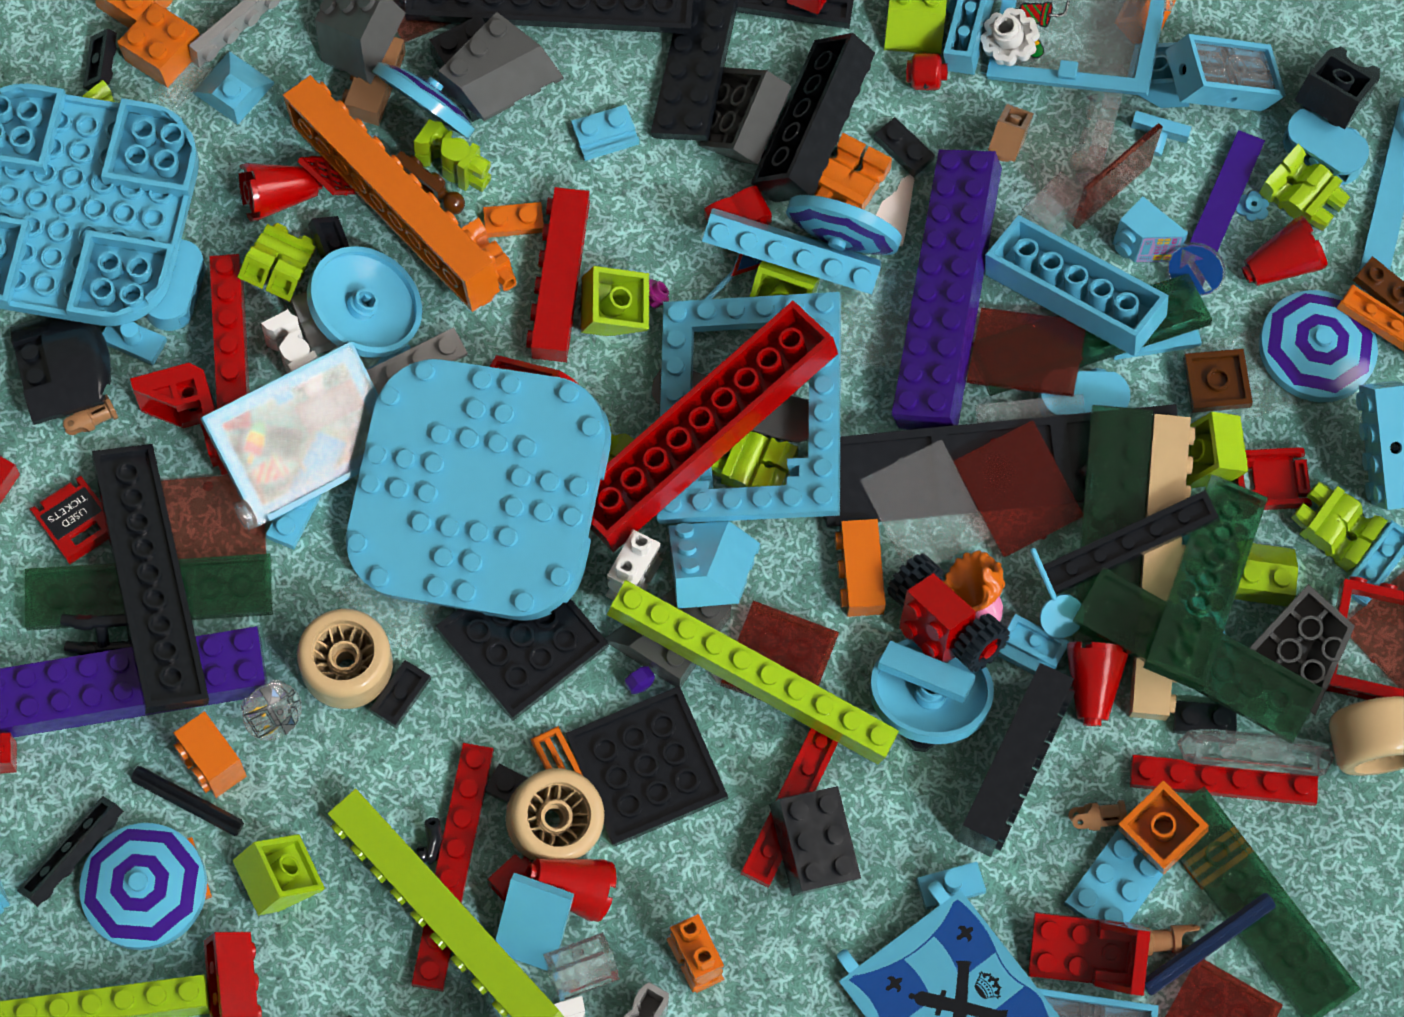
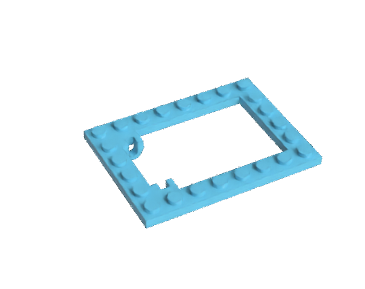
[657,292,841,524]

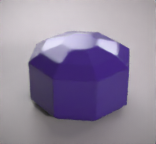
[625,666,655,694]

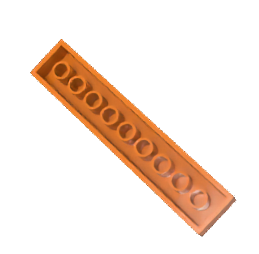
[283,75,500,312]

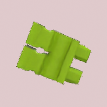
[414,119,491,192]
[1259,143,1350,231]
[237,223,316,302]
[711,432,798,488]
[1291,482,1388,572]

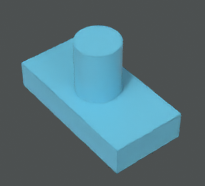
[1131,111,1192,156]
[102,321,167,365]
[916,862,986,910]

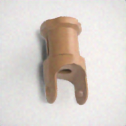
[63,394,118,435]
[1068,800,1127,831]
[1146,924,1200,956]

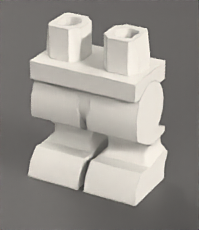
[261,309,324,399]
[605,529,663,600]

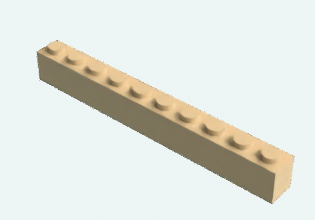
[1129,414,1195,721]

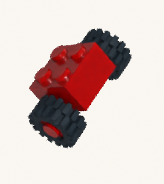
[887,553,1010,672]

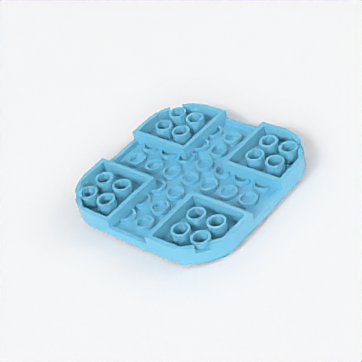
[0,83,199,326]
[346,359,611,620]

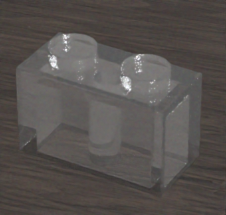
[1020,171,1087,236]
[543,932,620,1002]

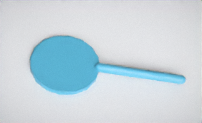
[1030,548,1084,638]

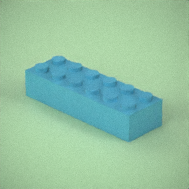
[985,215,1169,357]

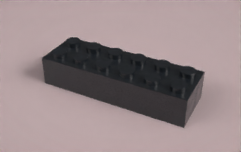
[751,33,875,202]
[957,663,1075,857]

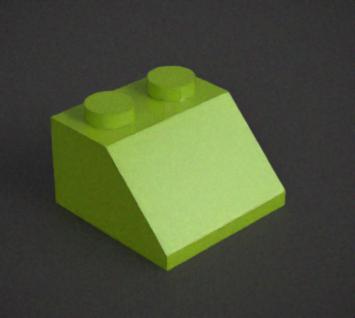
[884,0,947,55]
[749,260,820,297]
[581,266,649,336]
[1186,411,1248,488]
[1229,541,1298,607]
[232,834,325,916]

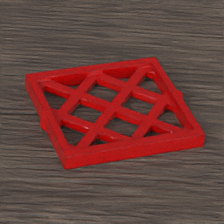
[297,156,357,196]

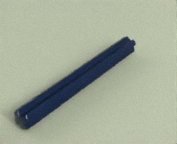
[1144,893,1276,996]

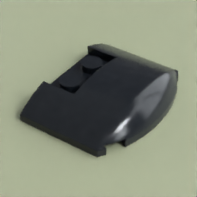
[10,317,112,425]

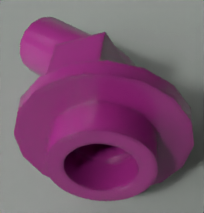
[649,279,669,309]

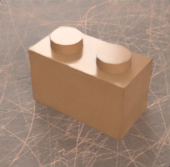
[988,104,1034,162]

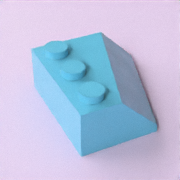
[668,521,760,609]

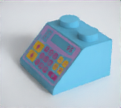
[1112,196,1188,262]

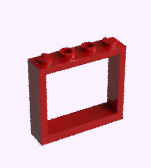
[1326,576,1404,700]

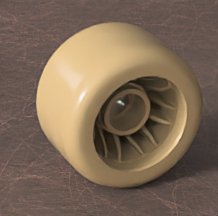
[297,609,393,709]
[1329,696,1404,776]
[506,768,605,861]

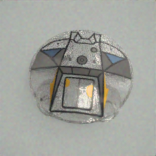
[241,680,302,741]

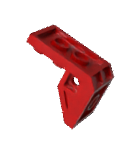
[130,362,228,475]
[1028,912,1151,996]

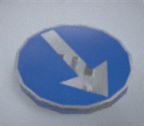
[1167,242,1226,296]

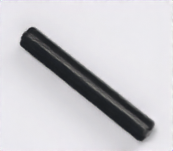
[131,766,244,836]

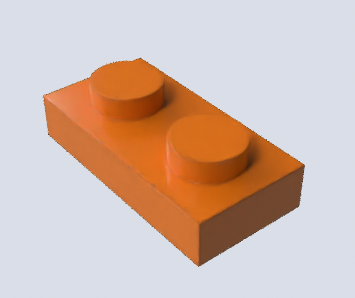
[483,202,544,238]

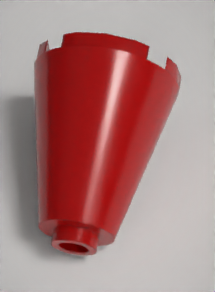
[238,163,323,222]
[1241,215,1328,286]
[1067,642,1129,727]
[524,859,617,922]

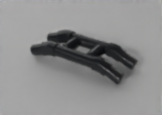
[60,614,131,655]

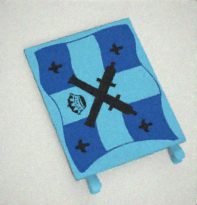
[837,880,1060,1017]

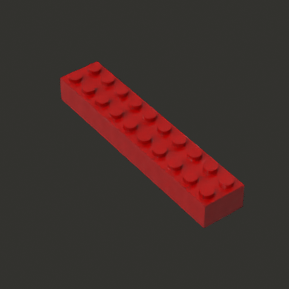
[590,300,838,553]

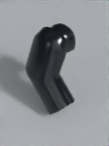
[416,817,442,864]

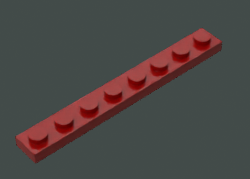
[411,743,494,992]

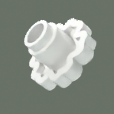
[980,8,1040,66]

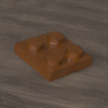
[1183,349,1253,413]

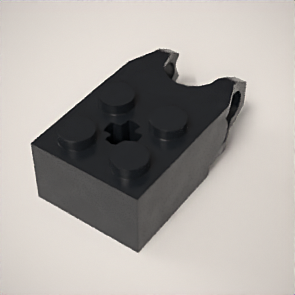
[1294,46,1380,130]

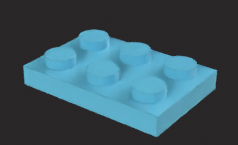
[1064,830,1163,922]

